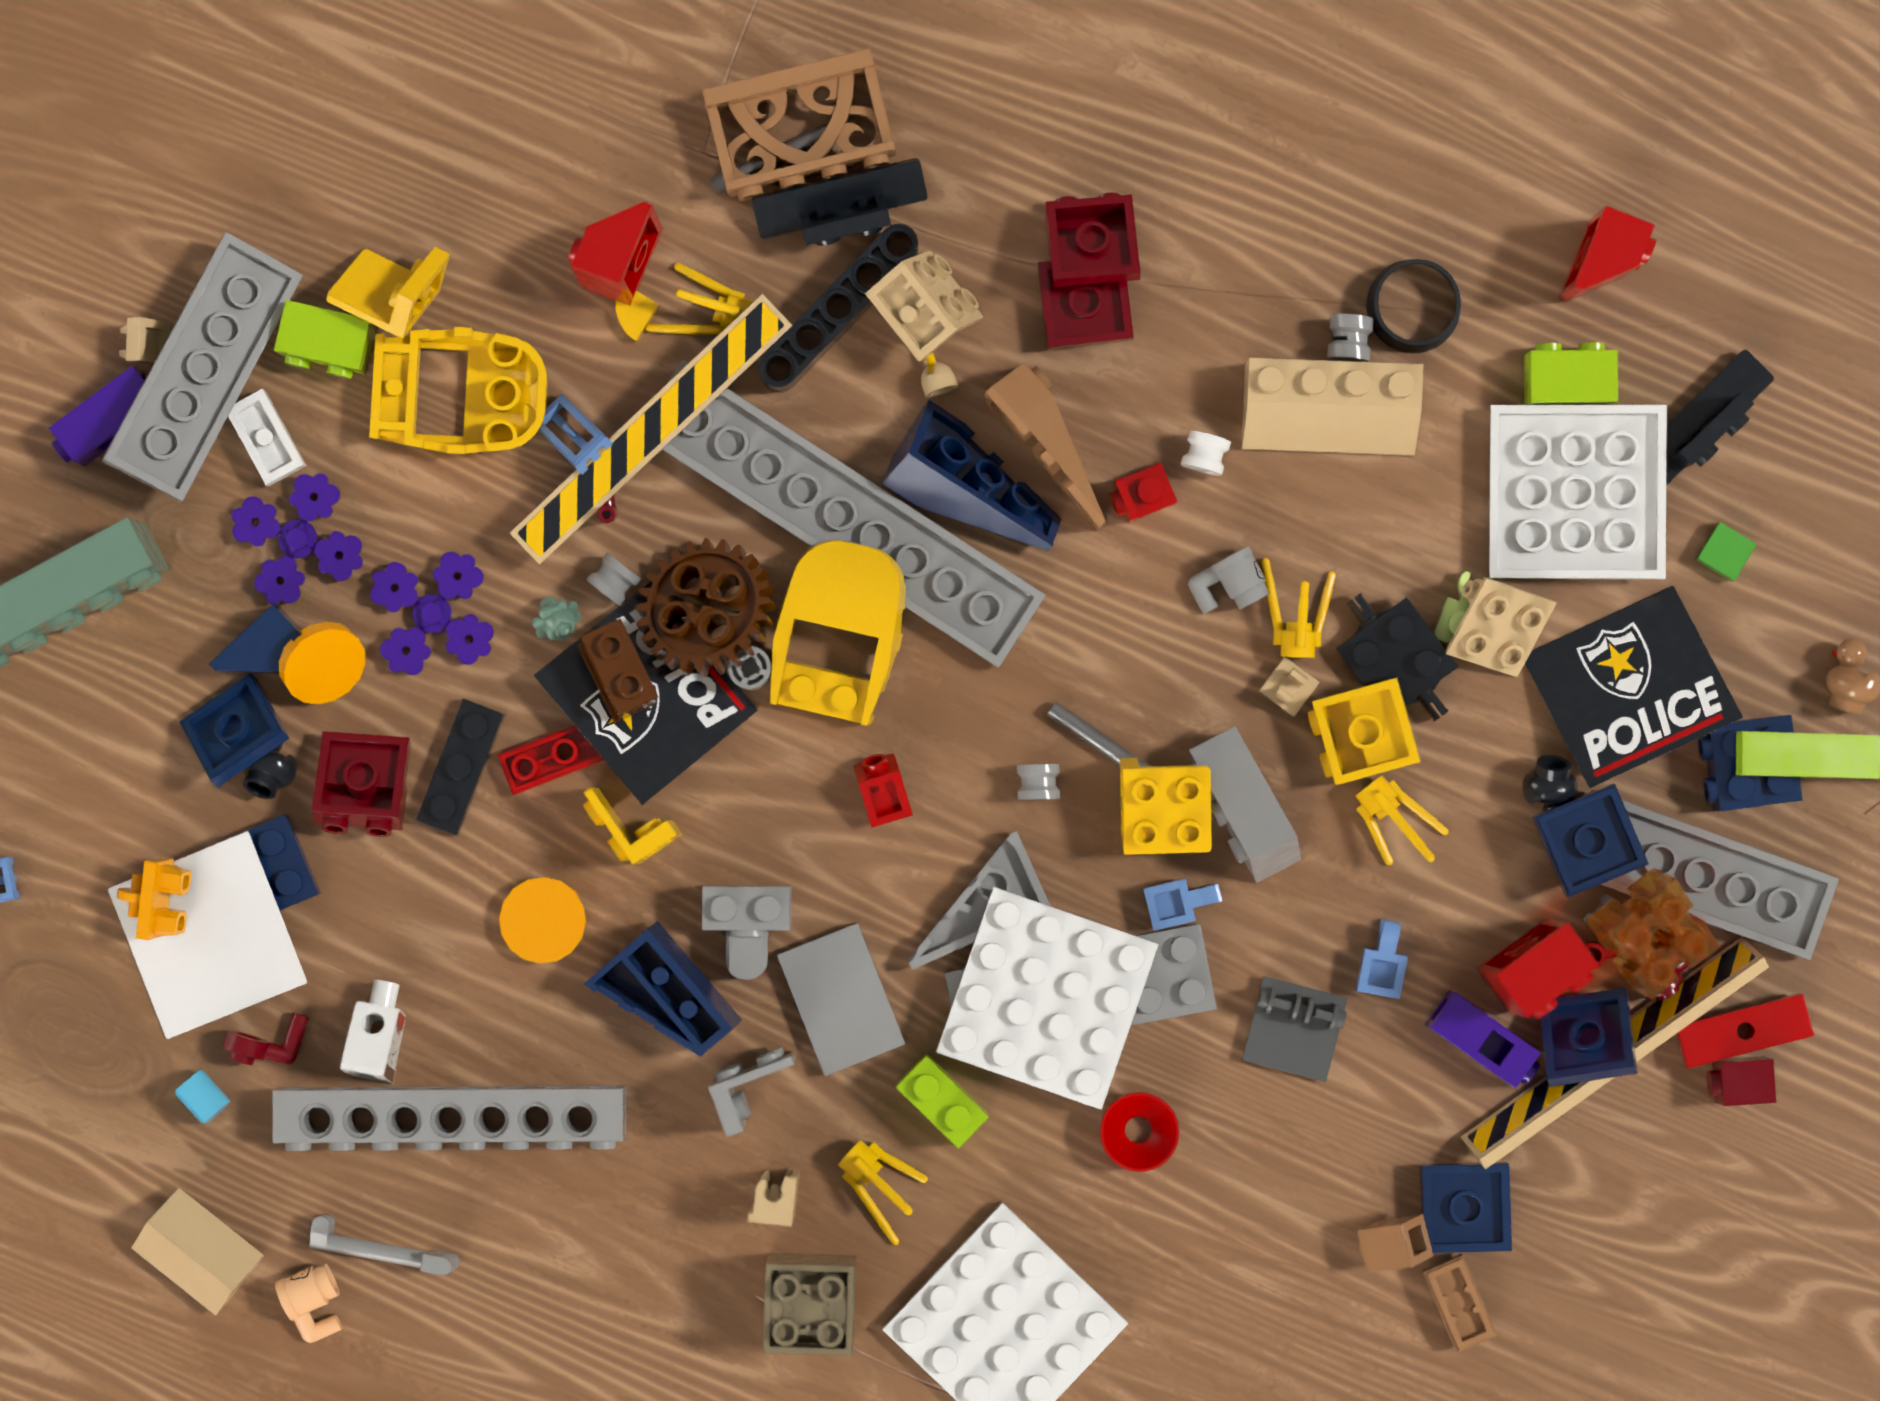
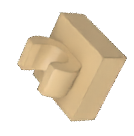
[119,317,170,365]
[1258,657,1320,717]

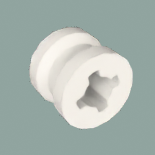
[1181,431,1231,476]

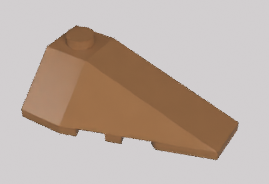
[984,363,1106,531]

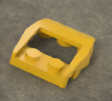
[369,327,547,454]
[770,540,906,726]

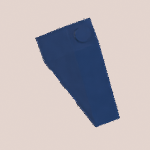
[882,400,1061,551]

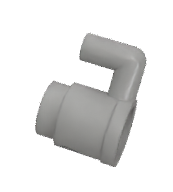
[1188,546,1270,614]

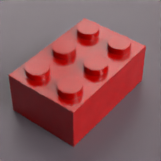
[1477,918,1599,1019]

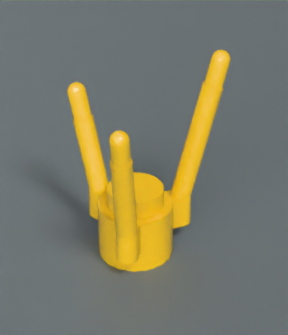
[646,263,754,335]
[1261,558,1336,658]
[1355,775,1449,866]
[838,1140,928,1246]

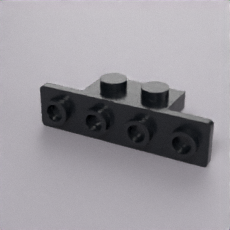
[752,158,928,246]
[1666,350,1774,486]

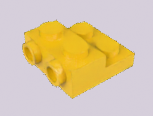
[1308,678,1421,785]

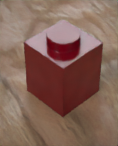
[1707,1056,1777,1106]

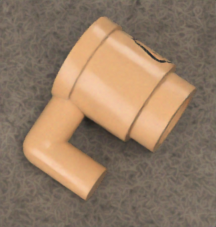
[275,1263,342,1343]

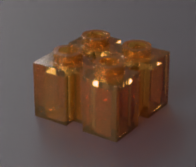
[1586,868,1720,1000]

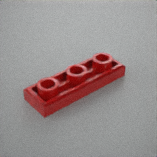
[497,725,605,795]
[1677,993,1814,1068]

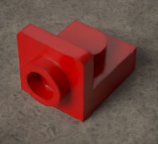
[1109,463,1178,523]
[853,754,913,828]

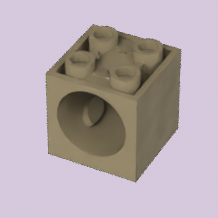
[763,1253,856,1355]

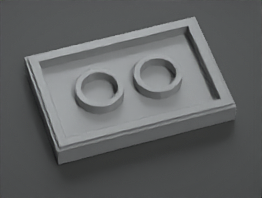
[777,923,906,1076]

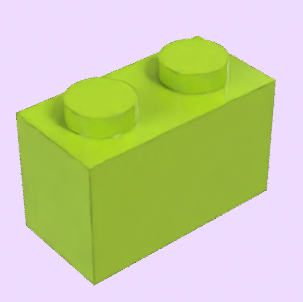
[274,300,377,379]
[1524,342,1618,405]
[896,1052,989,1149]

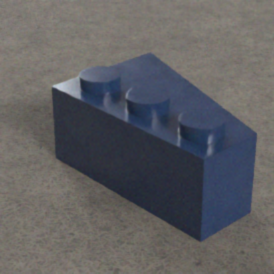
[583,921,742,1057]

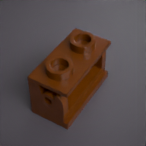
[577,618,658,723]

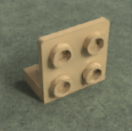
[865,250,983,362]

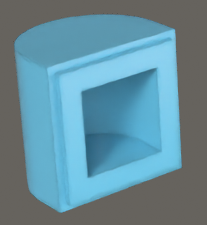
[175,1069,231,1123]

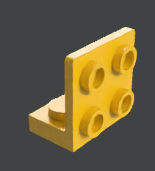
[326,247,450,339]
[1120,757,1212,855]
[583,787,683,865]

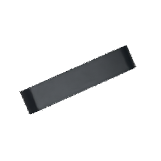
[759,223,919,392]

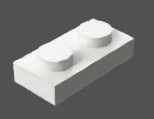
[228,389,307,486]

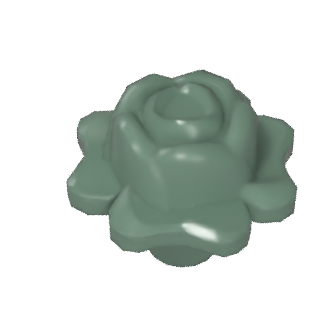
[532,596,582,641]

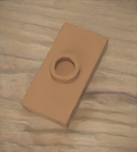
[1421,1254,1498,1353]

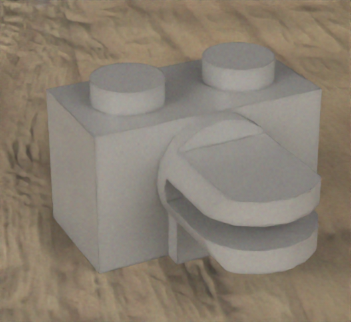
[702,885,792,980]

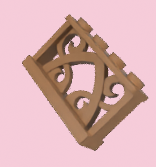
[702,48,896,201]

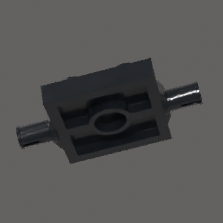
[1336,593,1458,722]

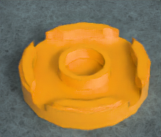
[279,621,366,704]
[499,877,587,964]

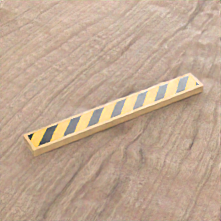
[510,294,793,565]
[1461,937,1769,1169]

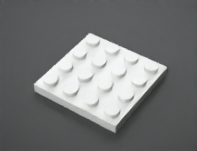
[1489,405,1667,580]
[936,887,1159,1110]
[882,1202,1128,1401]

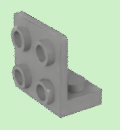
[708,1047,797,1137]

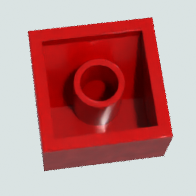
[569,202,663,306]
[1559,206,1656,302]

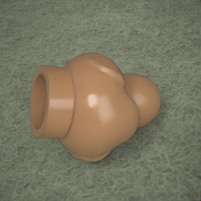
[1826,638,1880,714]

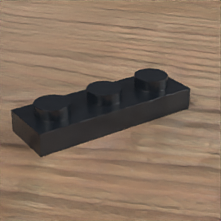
[416,699,506,835]

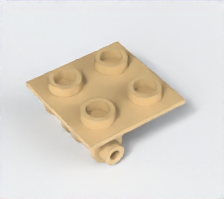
[1445,577,1557,677]

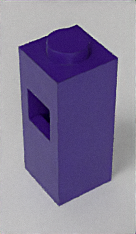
[49,366,146,467]
[1425,990,1541,1088]

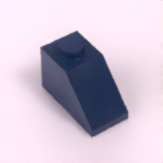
[209,604,302,674]

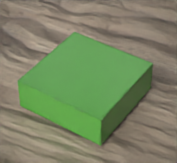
[1695,522,1757,582]

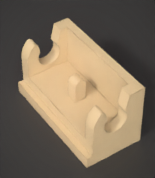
[748,1168,800,1227]

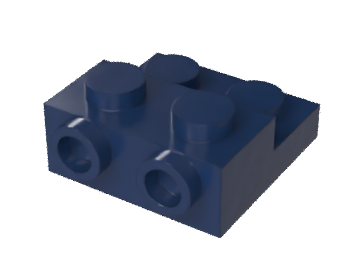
[1698,715,1803,811]

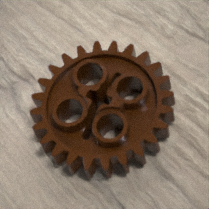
[635,538,776,677]

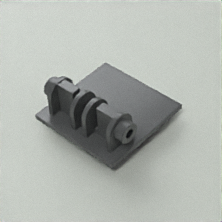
[1242,976,1348,1082]

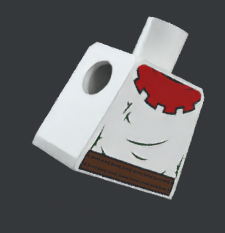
[340,980,406,1084]

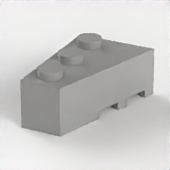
[1189,726,1302,884]

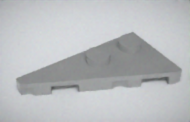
[908,831,1050,970]

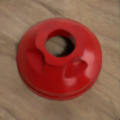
[1100,1092,1180,1172]

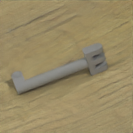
[309,1214,460,1275]

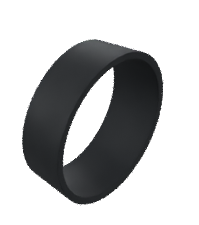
[1366,259,1461,353]

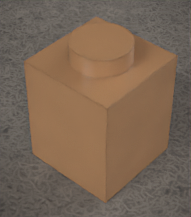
[1357,1214,1433,1273]

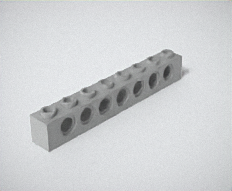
[273,1085,626,1151]

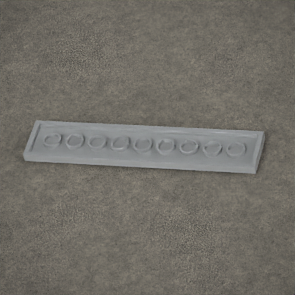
[662,360,1046,668]

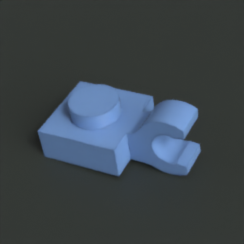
[1143,878,1223,931]
[1355,919,1408,999]

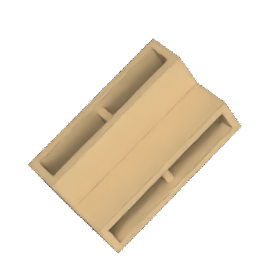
[131,1188,264,1316]

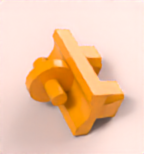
[117,857,192,940]

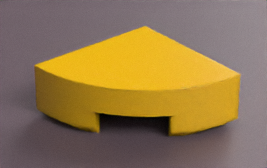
[615,291,659,342]

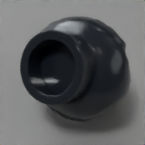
[242,743,297,799]
[1522,755,1578,812]

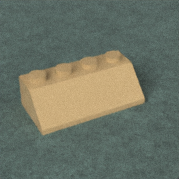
[1242,358,1423,456]

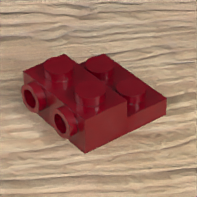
[1045,192,1141,287]
[311,731,411,837]

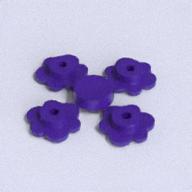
[231,473,363,604]
[370,552,494,675]

